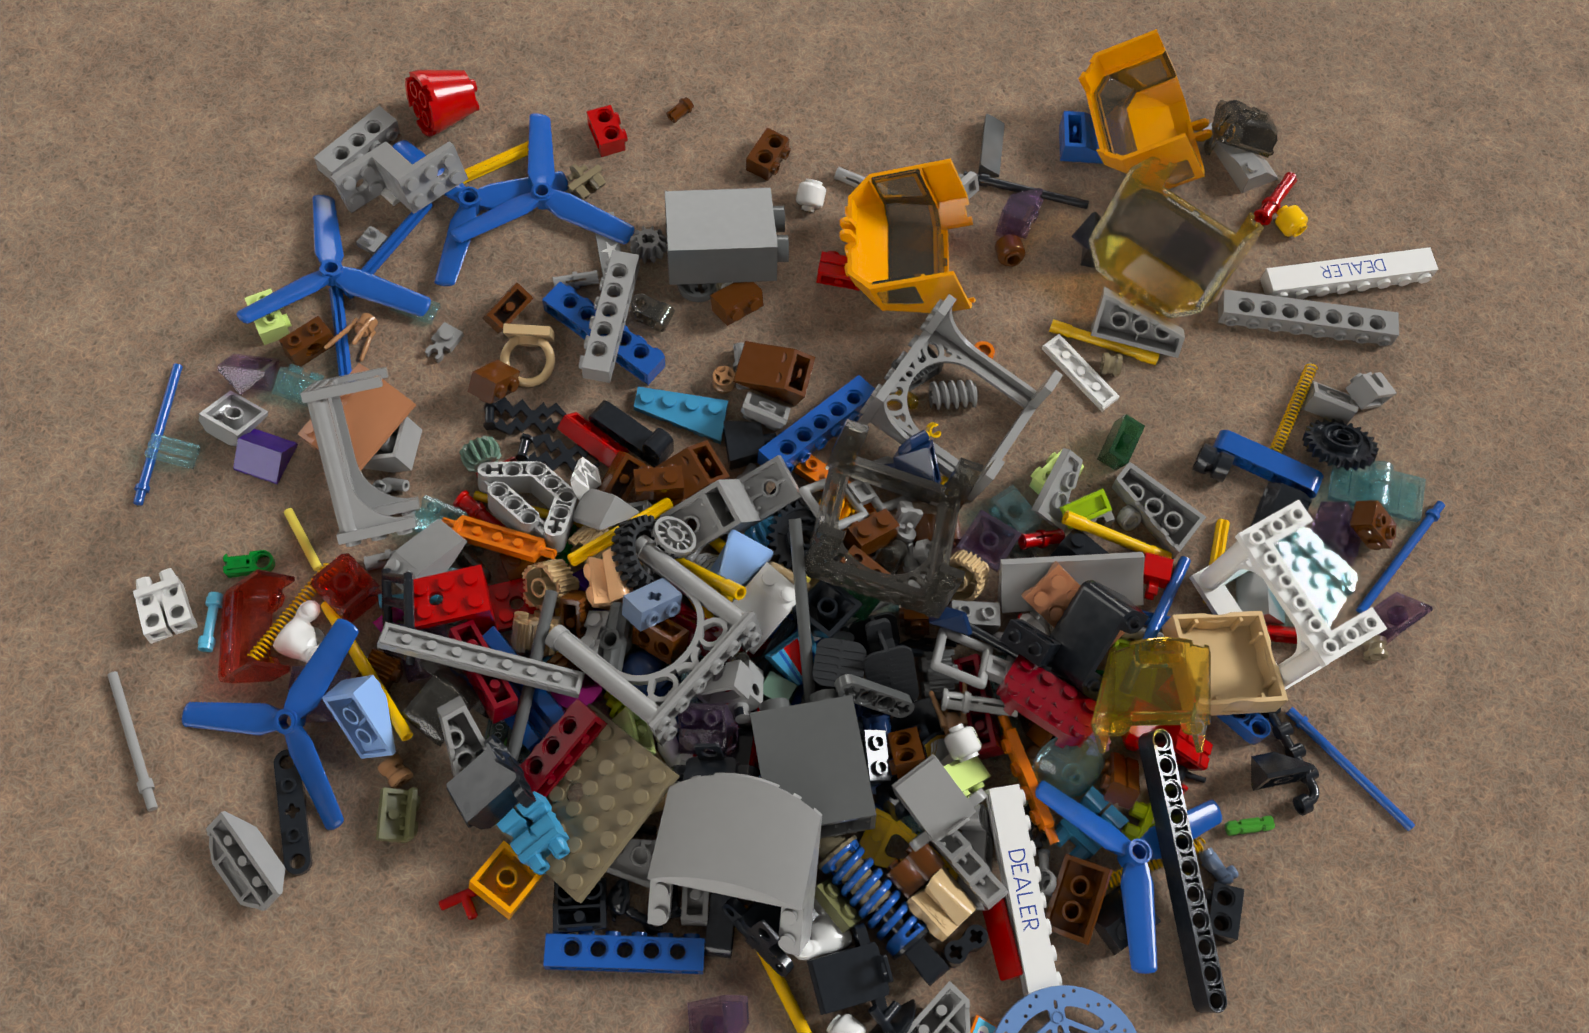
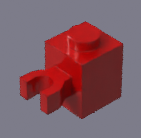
[1143,552,1174,601]

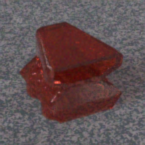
[310,553,382,623]

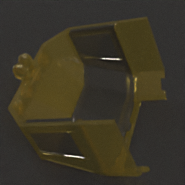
[1089,156,1264,319]

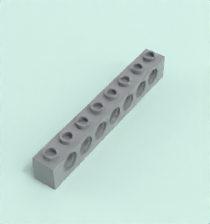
[1218,289,1399,346]

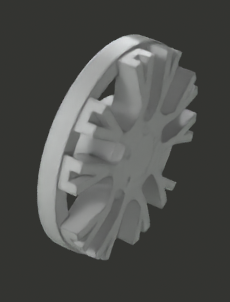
[651,516,696,558]

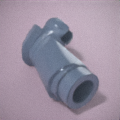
[1198,847,1239,885]

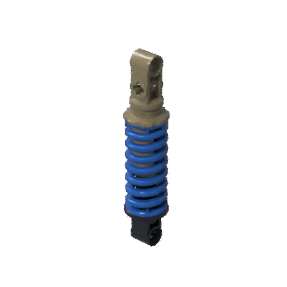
[817,835,950,986]

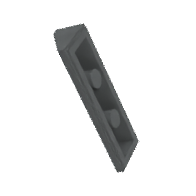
[978,114,1005,177]

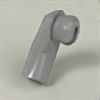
[372,477,410,494]

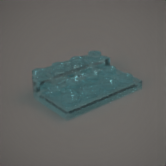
[1274,526,1358,627]

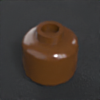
[995,234,1026,267]

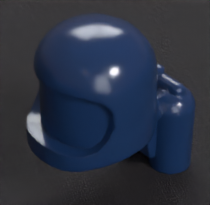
[854,693,891,738]

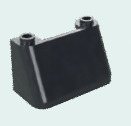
[1050,580,1149,701]

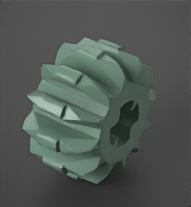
[459,436,502,472]

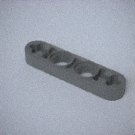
[834,674,914,718]

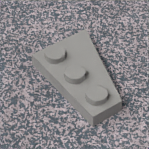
[1031,448,1083,531]
[606,839,656,888]

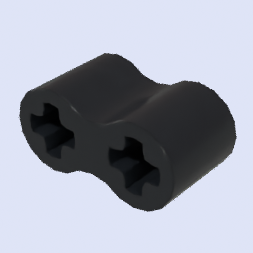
[941,925,988,968]

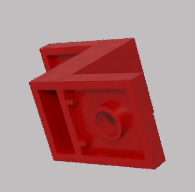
[413,565,540,636]

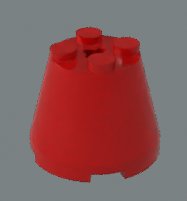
[405,70,479,137]

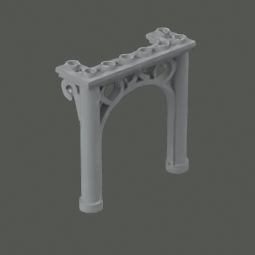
[545,535,763,746]

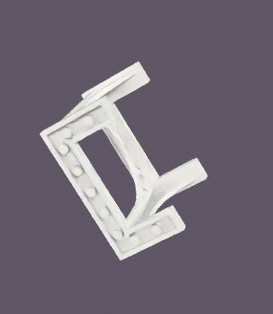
[1189,500,1387,690]

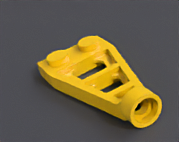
[859,808,958,880]

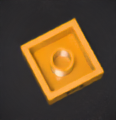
[469,841,544,920]

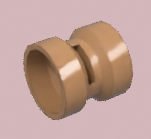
[378,754,413,789]

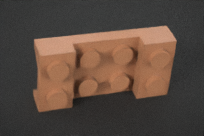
[1021,561,1125,647]

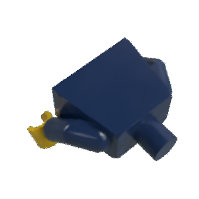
[883,422,951,497]

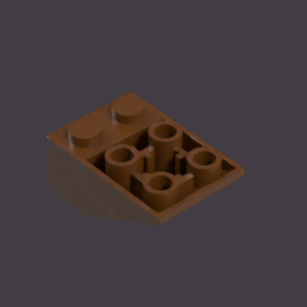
[733,341,816,406]
[655,440,730,507]

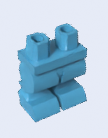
[1056,786,1129,860]
[496,791,570,875]

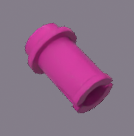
[372,607,404,632]

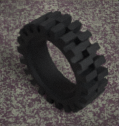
[611,515,678,591]

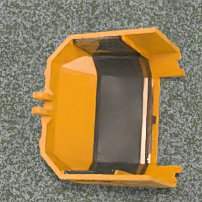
[1078,29,1213,191]
[839,158,976,313]

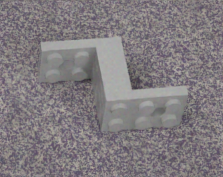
[330,141,468,214]
[660,455,802,558]

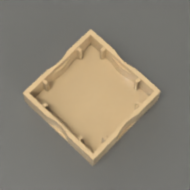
[1162,611,1288,717]

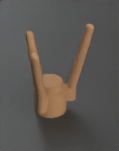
[324,313,378,362]
[929,682,968,736]

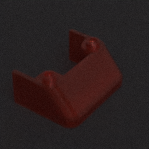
[218,569,295,684]

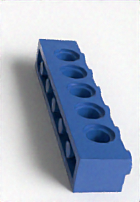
[542,282,665,385]
[758,375,875,473]
[543,931,705,974]

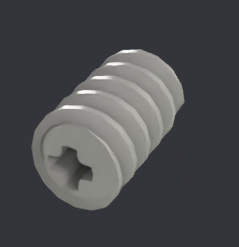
[929,379,977,410]

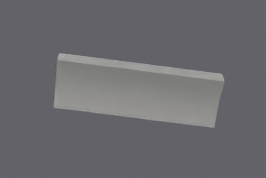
[997,552,1145,613]

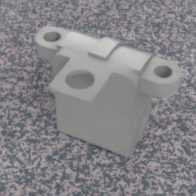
[892,754,987,852]

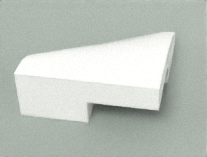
[570,457,601,501]

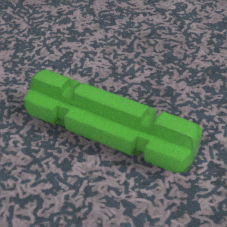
[1225,816,1275,836]

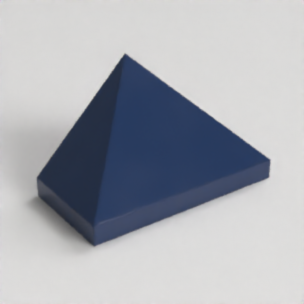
[929,603,972,635]

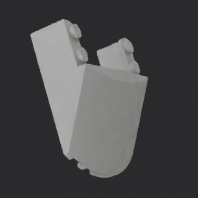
[647,773,822,956]

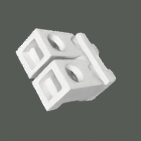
[133,568,198,643]

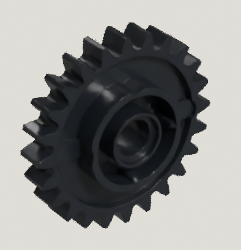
[1302,419,1379,471]
[766,501,844,578]

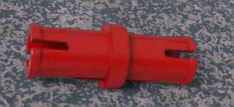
[1018,529,1065,549]

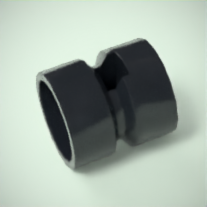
[1192,443,1235,483]

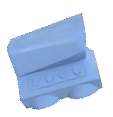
[710,529,773,587]

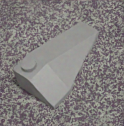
[1202,120,1278,193]

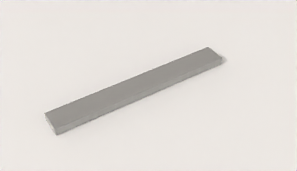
[377,622,585,698]

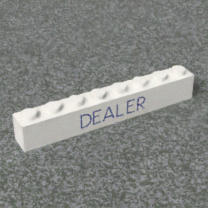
[1260,247,1438,299]
[984,784,1062,998]

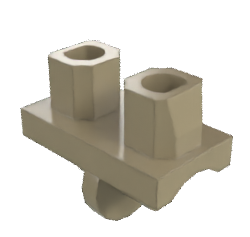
[565,164,606,200]

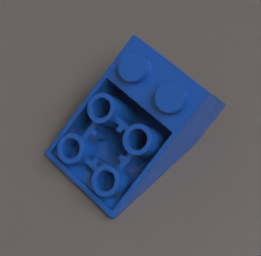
[1059,111,1123,164]

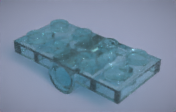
[1327,461,1426,523]

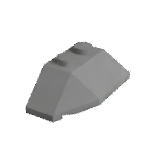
[206,811,285,911]
[907,981,970,1033]

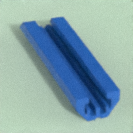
[483,626,565,752]

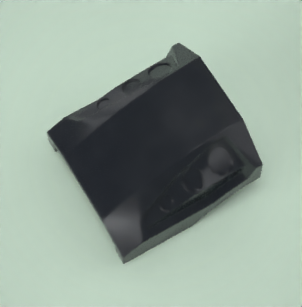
[1250,483,1312,546]
[553,877,607,932]

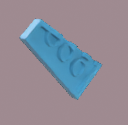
[634,386,728,445]

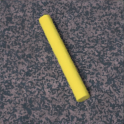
[284,508,323,572]

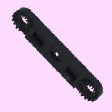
[274,749,312,876]

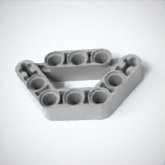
[477,461,577,553]

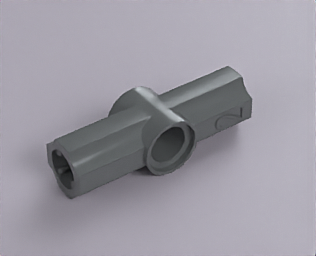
[600,602,632,672]

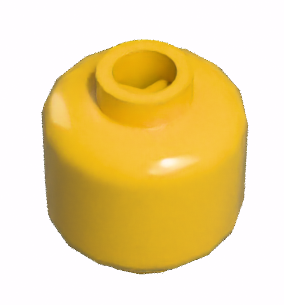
[1275,205,1308,237]

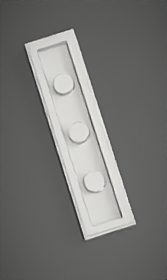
[1042,334,1120,411]

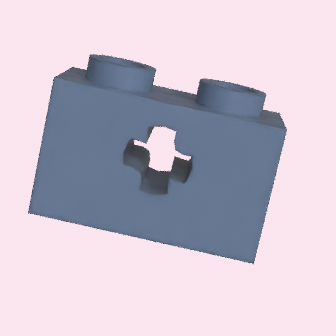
[622,577,682,632]

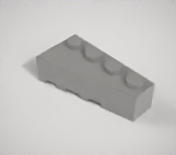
[1091,287,1185,358]
[1112,462,1206,559]
[437,696,487,777]

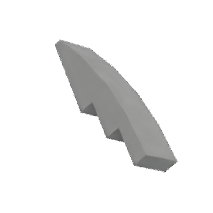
[919,826,1008,910]

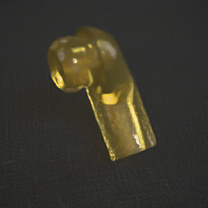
[887,390,919,409]

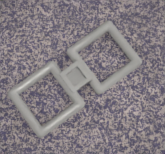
[799,456,918,534]
[930,627,1061,689]

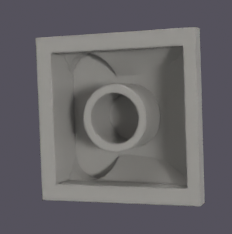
[198,390,268,446]
[741,391,791,431]

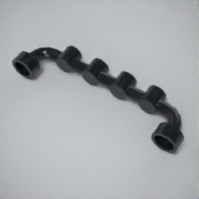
[1261,707,1320,816]

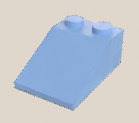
[322,675,396,759]

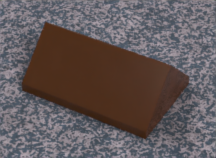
[1045,853,1113,946]

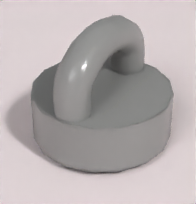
[1116,505,1142,531]

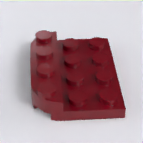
[996,654,1104,748]

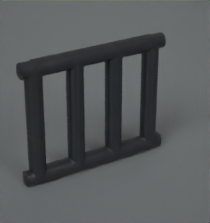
[381,568,415,666]

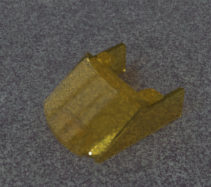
[1091,637,1211,753]

